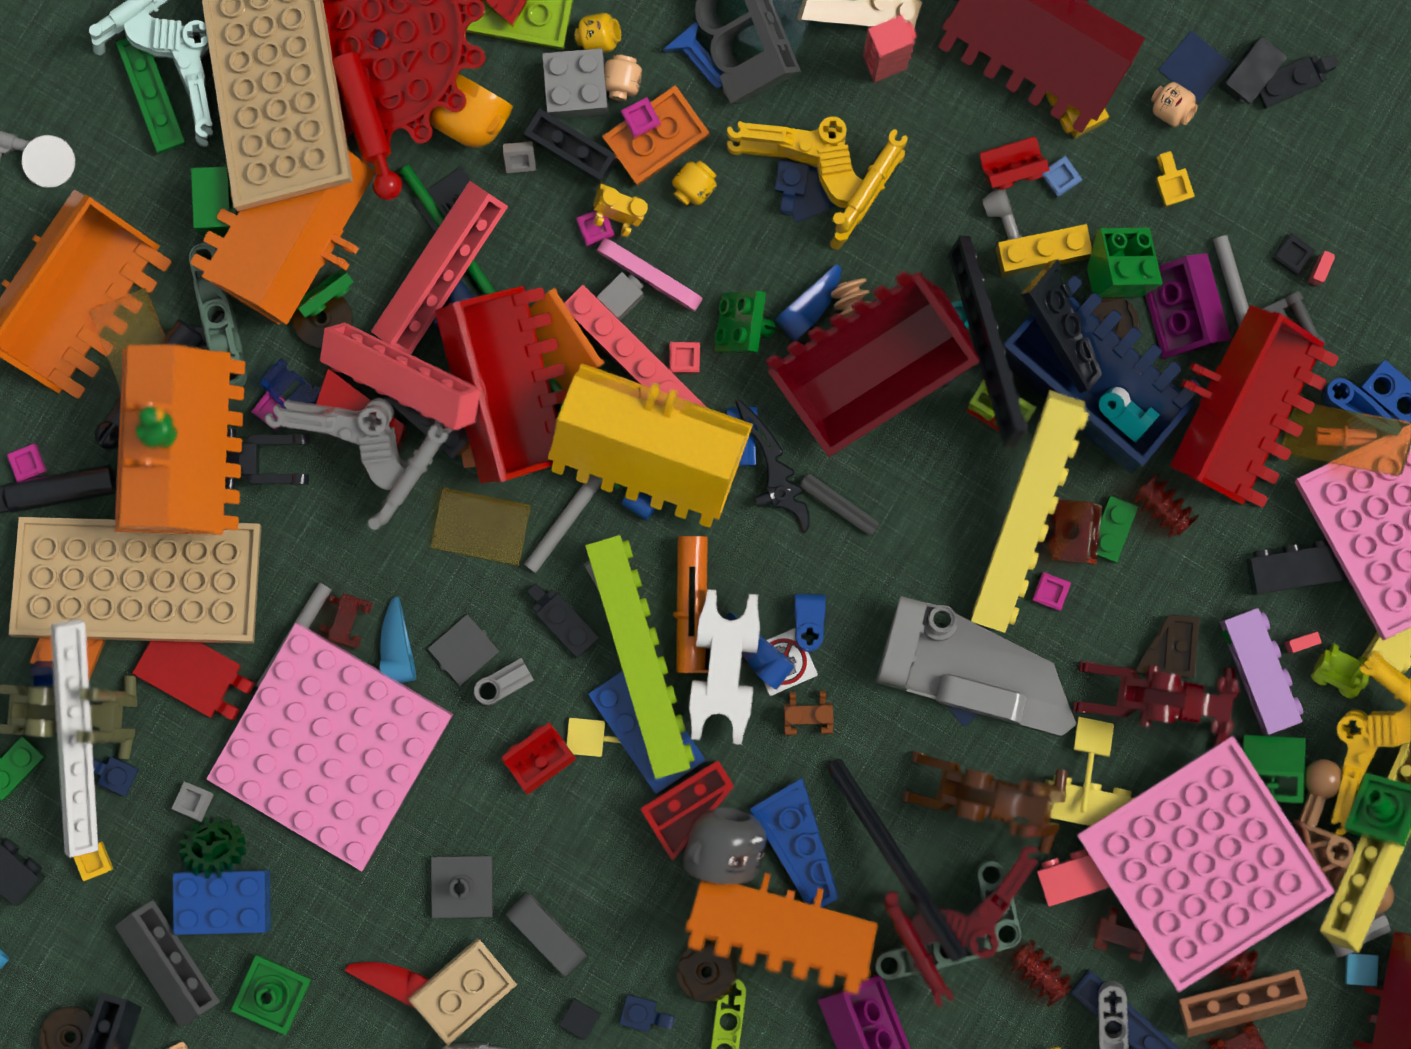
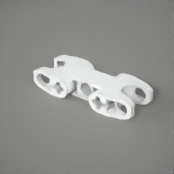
[689,589,760,745]

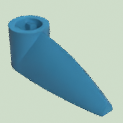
[380,597,416,683]

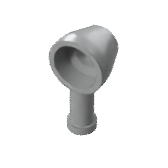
[982,189,1022,240]

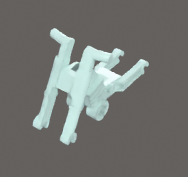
[89,0,213,147]

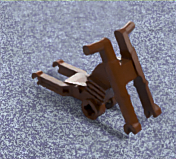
[902,751,1068,854]

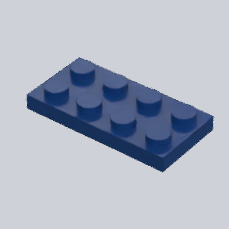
[588,671,706,794]

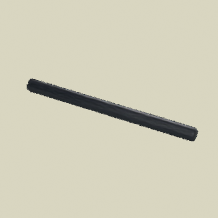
[828,758,966,962]

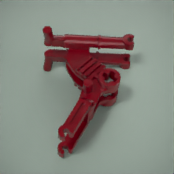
[1073,661,1239,748]
[883,846,1037,1007]

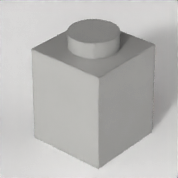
[597,272,644,321]

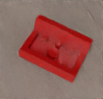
[979,136,1050,190]
[501,723,576,795]

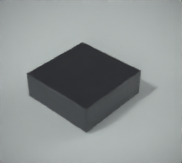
[1272,233,1316,276]
[559,998,601,1041]

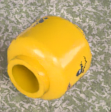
[575,13,621,53]
[672,161,716,206]

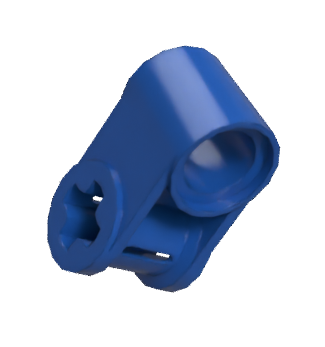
[794,594,826,652]

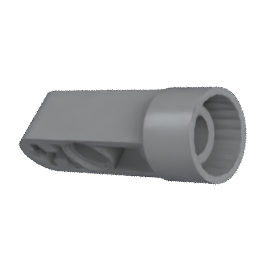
[1098,981,1128,1049]

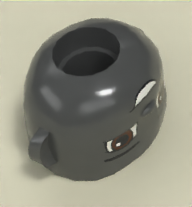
[683,808,766,884]

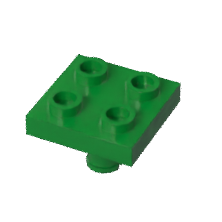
[714,290,775,354]
[1344,773,1411,848]
[231,954,312,1036]

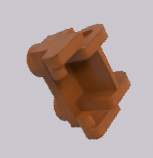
[784,690,833,736]

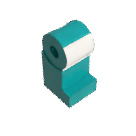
[1099,387,1160,443]

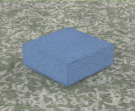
[1042,156,1082,198]

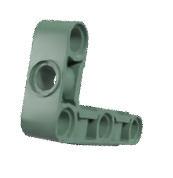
[189,237,247,387]
[874,860,1021,980]

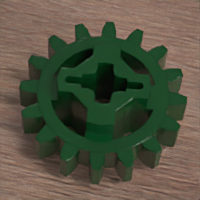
[179,817,246,879]

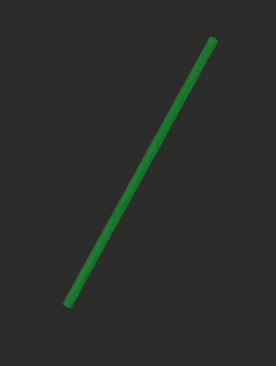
[399,165,624,490]

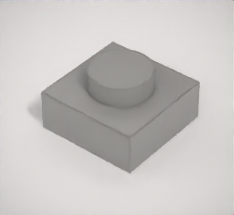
[503,141,536,173]
[171,781,214,822]

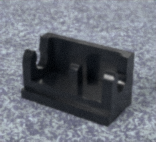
[1218,36,1287,104]

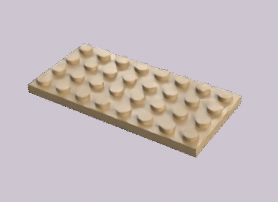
[202,0,353,211]
[9,517,261,644]

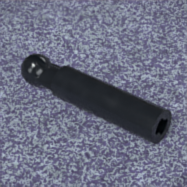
[94,319,203,450]
[0,464,117,513]

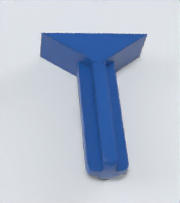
[663,21,725,89]

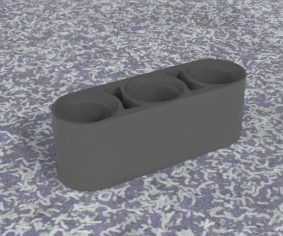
[505,892,588,977]

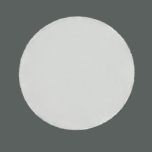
[22,135,75,187]

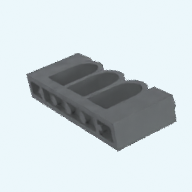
[695,0,801,103]

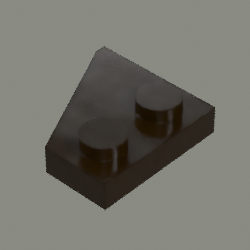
[1136,615,1200,678]

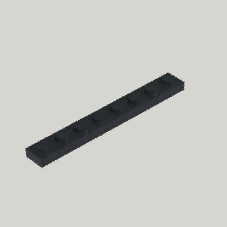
[948,235,1027,449]

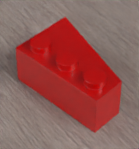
[316,369,408,454]
[641,760,734,861]

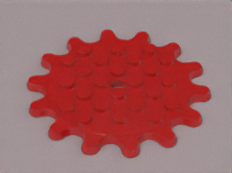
[323,0,485,146]

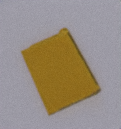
[89,288,165,390]
[431,487,531,566]

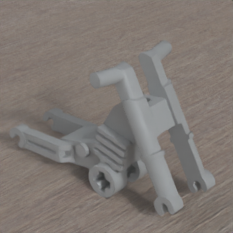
[265,398,452,530]

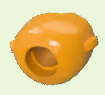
[430,74,513,148]

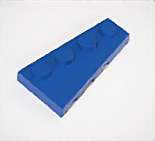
[750,777,839,908]

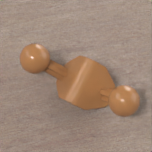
[1293,760,1394,915]

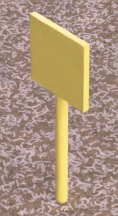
[567,717,621,757]
[1074,717,1114,813]

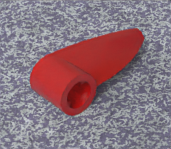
[345,962,430,1008]

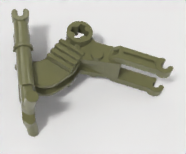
[0,676,138,759]

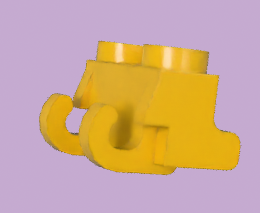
[593,183,648,238]

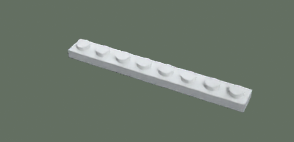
[51,618,98,857]

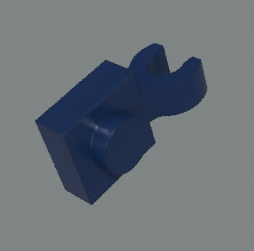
[775,161,809,215]
[93,756,139,797]
[620,994,676,1032]

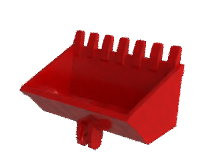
[434,286,569,484]
[1170,305,1338,507]

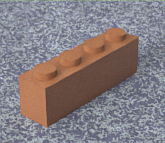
[1179,969,1308,1037]

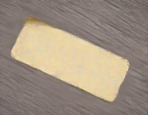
[1282,404,1411,476]

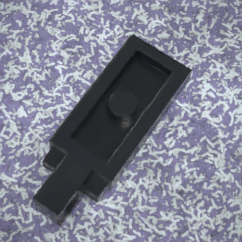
[1258,55,1339,109]
[527,583,599,658]

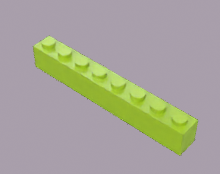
[585,535,695,779]

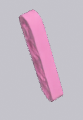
[596,238,703,312]

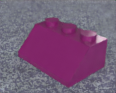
[1146,253,1231,359]
[818,974,911,1049]

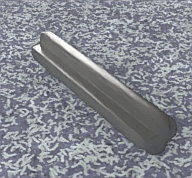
[800,474,879,536]

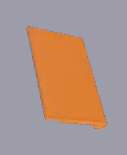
[530,288,605,390]

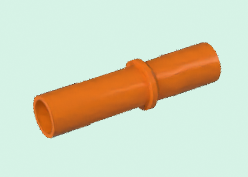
[673,536,709,673]

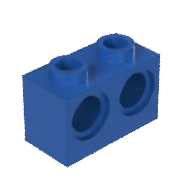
[1358,360,1411,429]

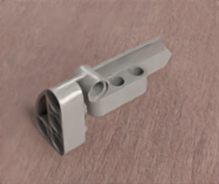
[876,596,1077,736]

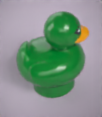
[135,406,177,448]

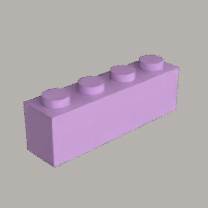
[1219,608,1303,735]

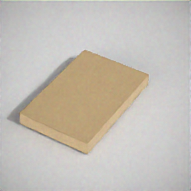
[408,938,517,1045]

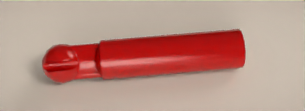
[332,52,402,201]

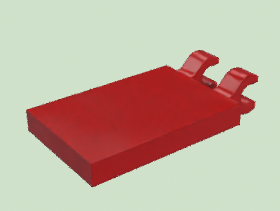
[132,641,256,720]

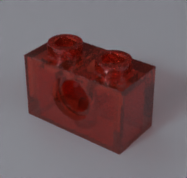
[1050,500,1102,565]

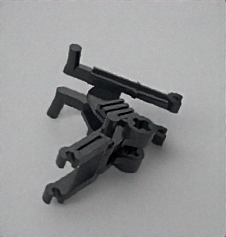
[225,429,310,490]

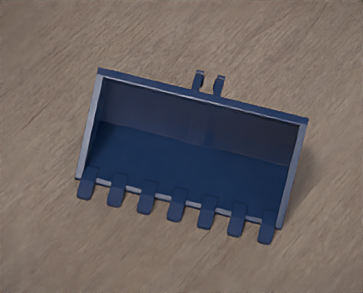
[1004,275,1202,474]

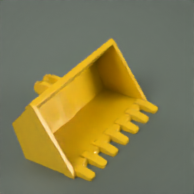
[548,363,753,528]

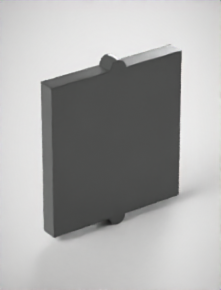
[428,614,500,686]

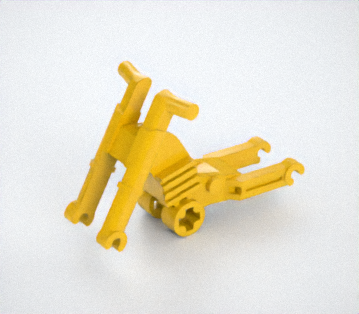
[727,117,908,250]
[1331,651,1411,835]

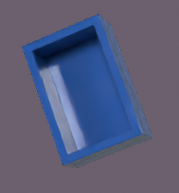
[173,869,271,935]

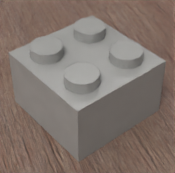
[542,48,609,119]

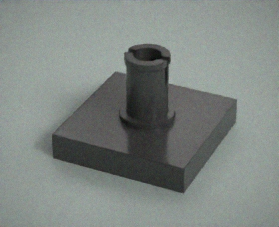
[431,856,493,918]

